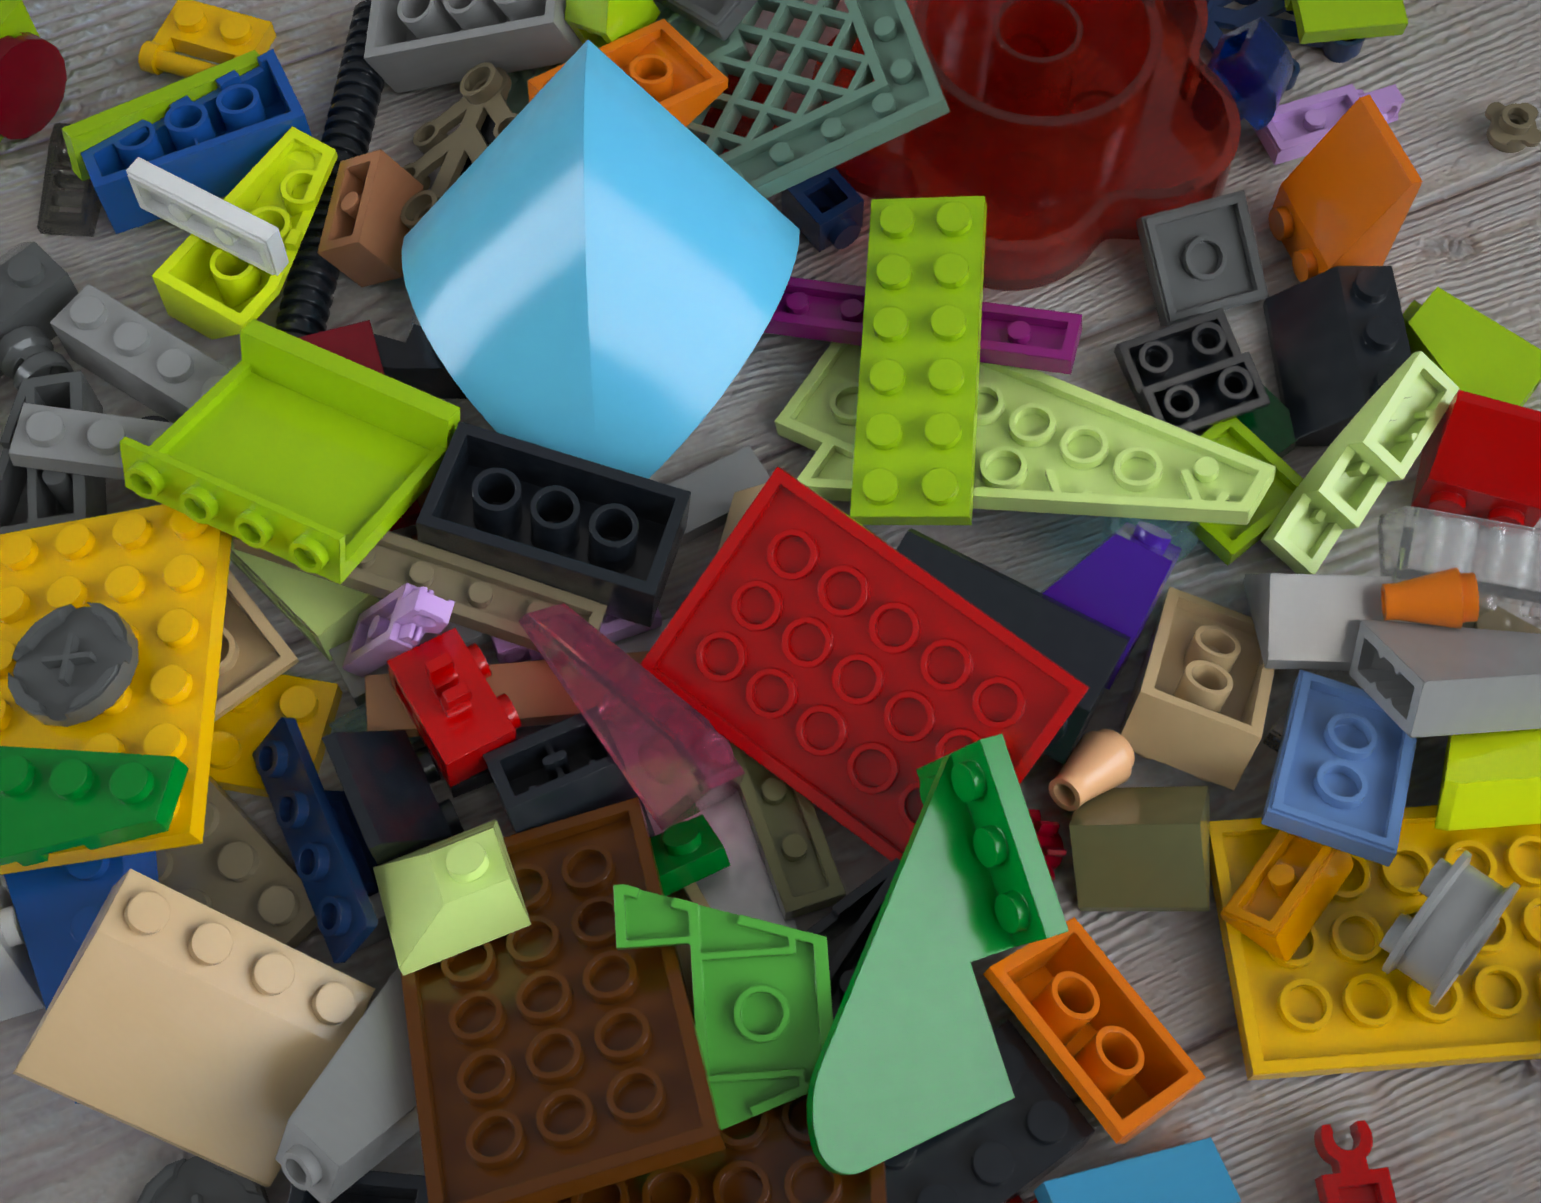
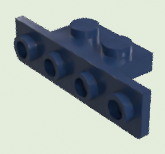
[252,717,379,963]

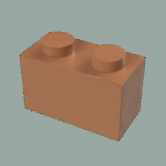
[317,149,424,287]

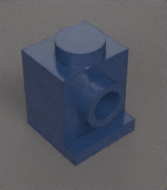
[781,167,864,252]

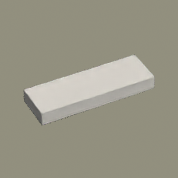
[126,157,289,276]

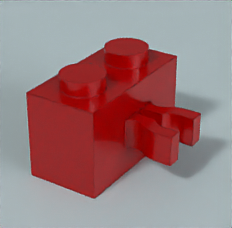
[387,628,522,788]

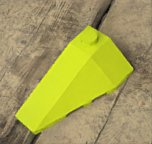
[152,126,338,340]

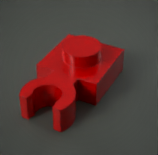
[1314,1120,1397,1203]

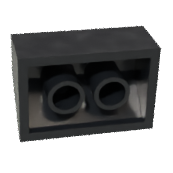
[1263,266,1411,447]

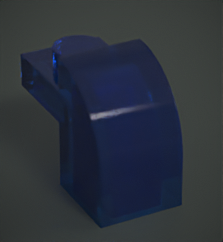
[1192,17,1293,134]

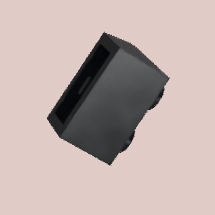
[483,704,655,838]

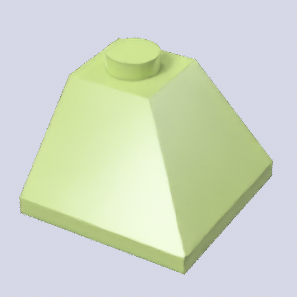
[373,819,531,976]

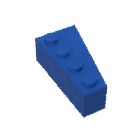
[81,49,312,234]

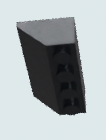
[896,528,1131,764]

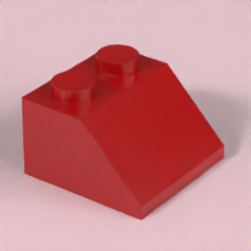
[1411,390,1541,538]

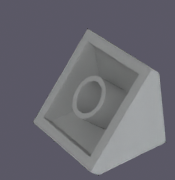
[1243,573,1392,671]

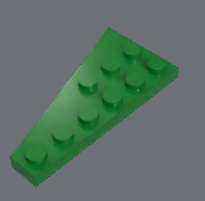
[0,746,189,867]

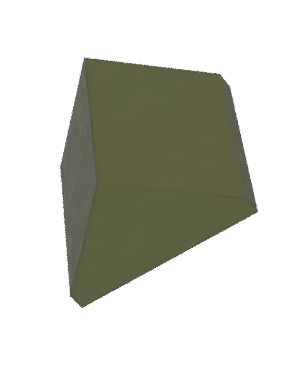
[1069,786,1210,911]

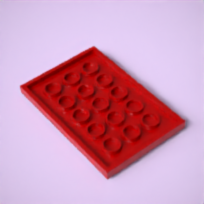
[636,467,1090,861]

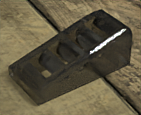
[37,123,102,237]

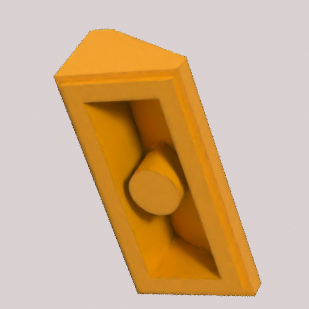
[1220,830,1353,962]

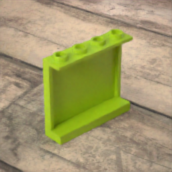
[119,319,460,585]

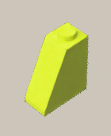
[1434,729,1541,831]

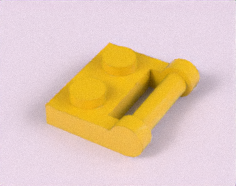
[138,0,276,78]

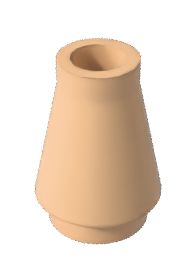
[1049,729,1135,811]

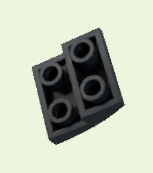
[1114,308,1271,433]

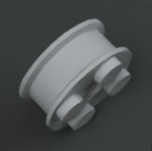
[1379,850,1521,1007]

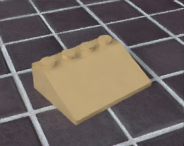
[13,868,375,1187]

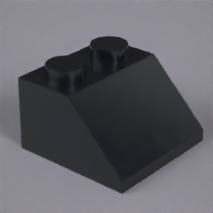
[322,730,464,865]

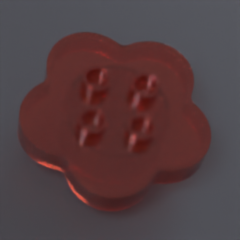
[812,0,1241,291]

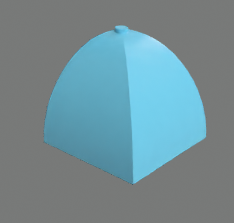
[401,40,800,479]

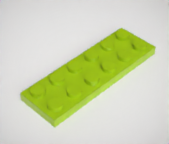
[850,196,987,525]

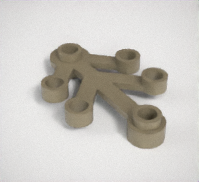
[400,62,518,230]

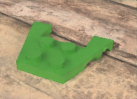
[613,884,833,1130]

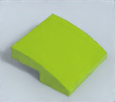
[1284,0,1408,44]

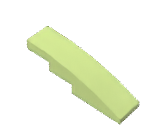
[1260,351,1460,574]

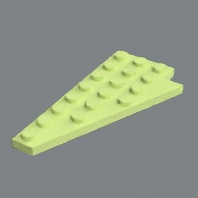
[774,342,1276,525]

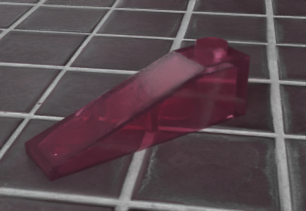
[519,603,745,830]

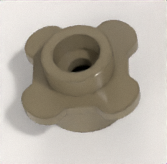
[1485,102,1541,153]

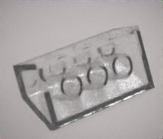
[1378,506,1541,620]

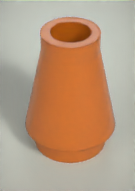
[1381,567,1479,629]

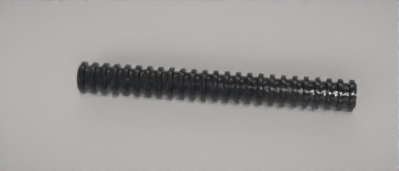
[274,0,385,336]

